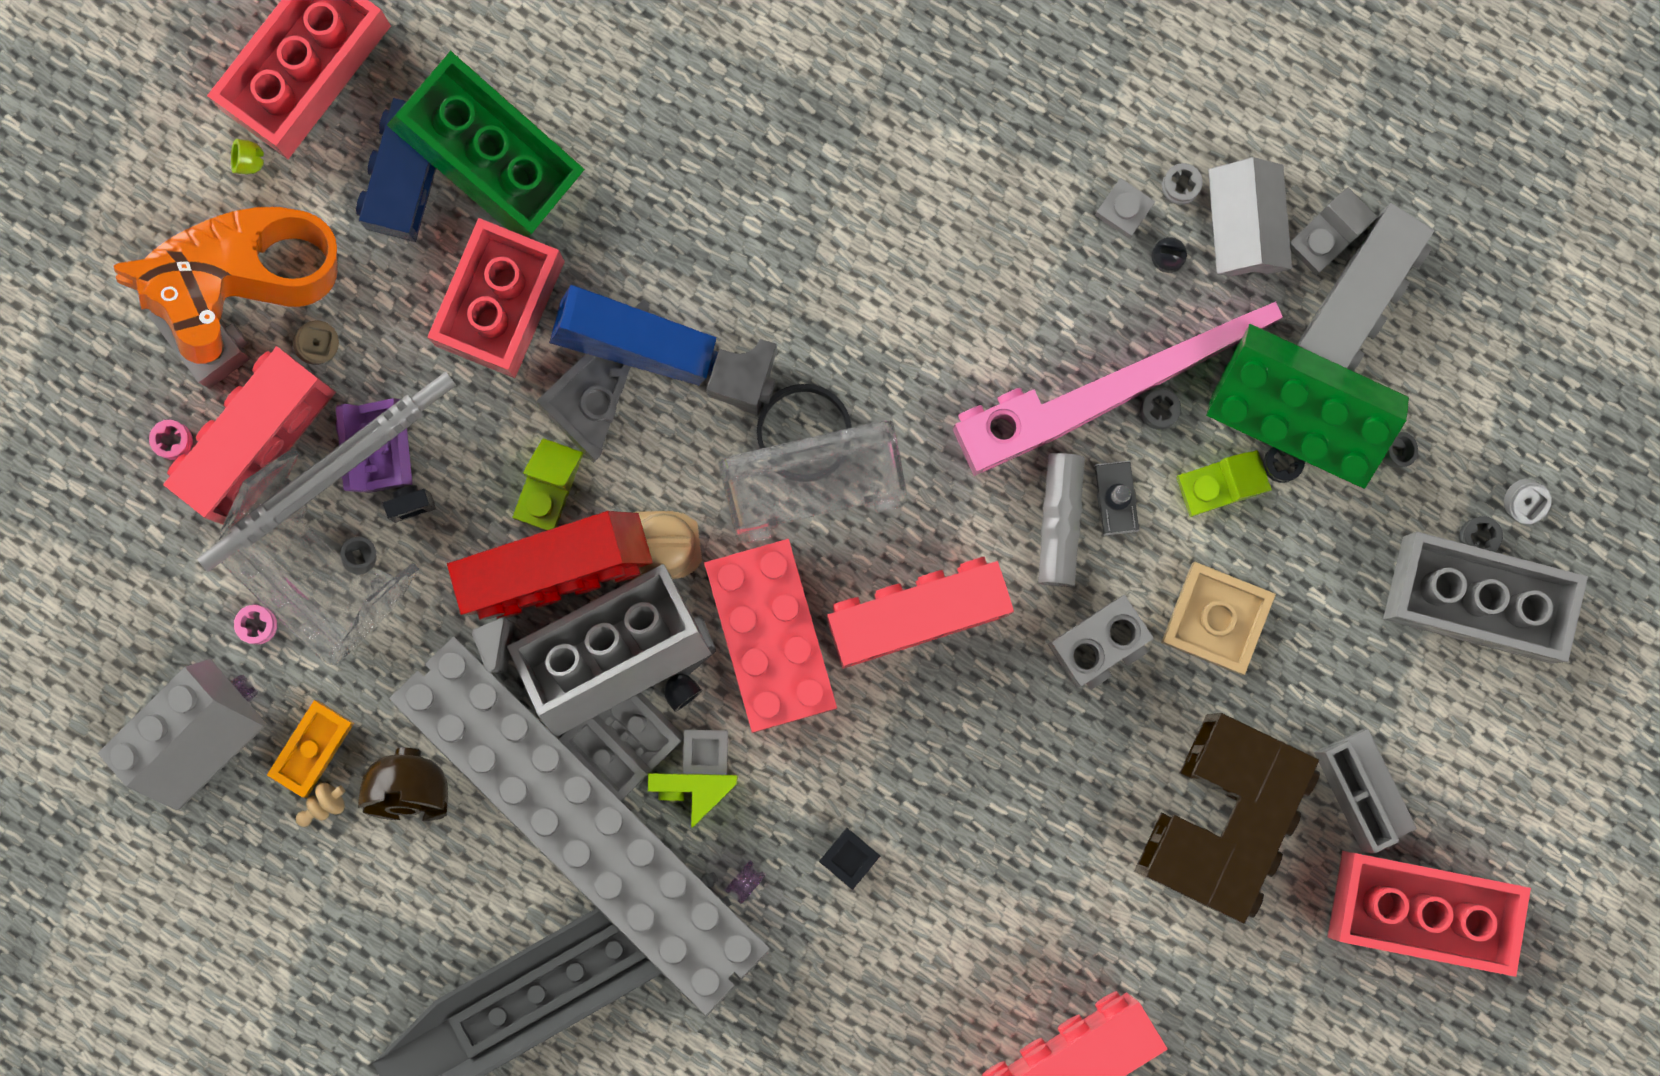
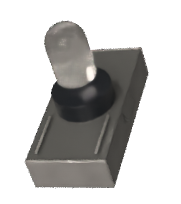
[1095,460,1139,536]

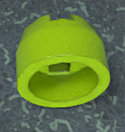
[231,139,264,175]

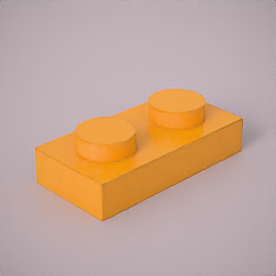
[267,700,354,798]

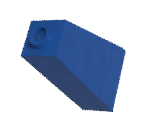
[549,285,719,386]

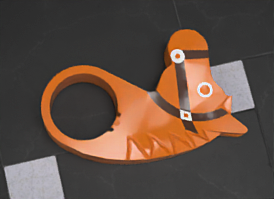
[114,207,338,364]

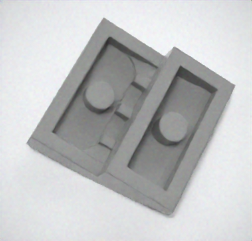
[559,692,684,801]

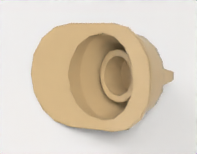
[631,511,702,580]

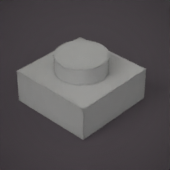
[1095,178,1156,239]
[683,730,728,775]

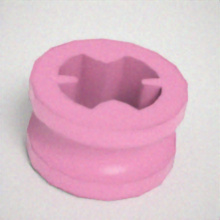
[149,420,193,460]
[234,605,277,644]

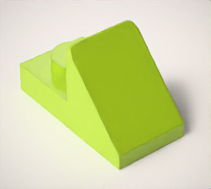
[512,438,583,531]
[1176,450,1272,517]
[648,773,738,828]

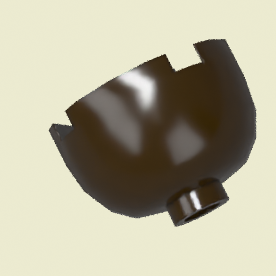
[358,747,448,821]

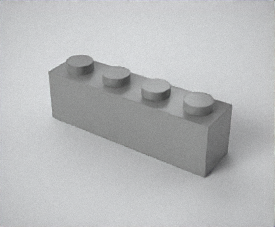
[1296,203,1435,371]

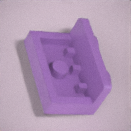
[336,398,413,493]

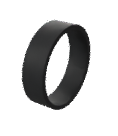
[757,384,852,481]

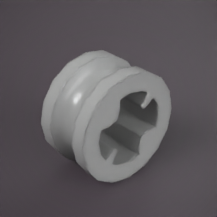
[1162,163,1203,205]

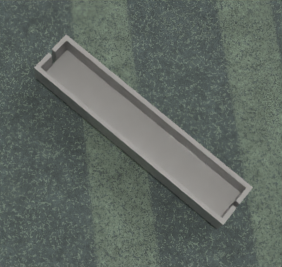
[389,636,770,1017]

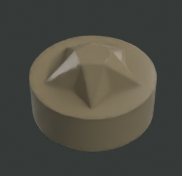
[293,320,339,365]

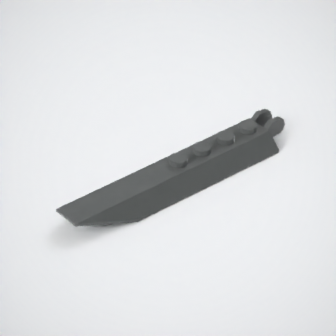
[373,872,732,1076]

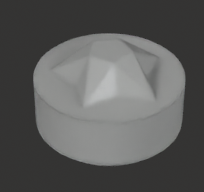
[1504,479,1551,524]

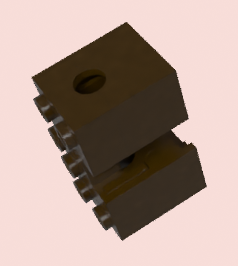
[1134,713,1320,924]

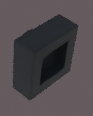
[382,485,436,523]
[819,827,881,890]

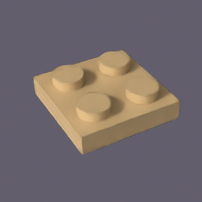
[1161,562,1276,675]

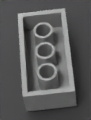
[1383,532,1588,664]
[507,564,712,737]

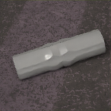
[1038,453,1085,587]

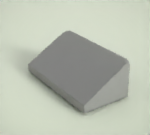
[472,618,515,674]

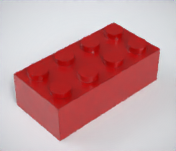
[447,511,653,621]

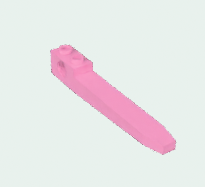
[953,302,1283,476]

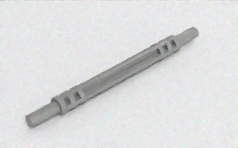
[197,371,456,572]

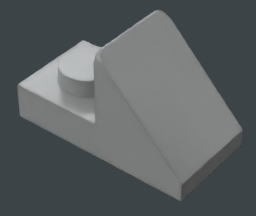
[1290,187,1377,276]

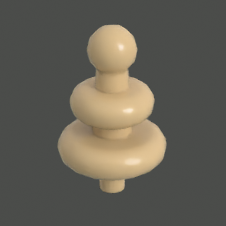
[295,782,345,827]

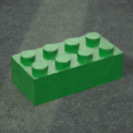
[387,51,585,237]
[1206,324,1409,489]

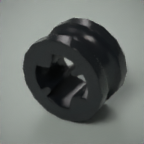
[1263,447,1305,483]

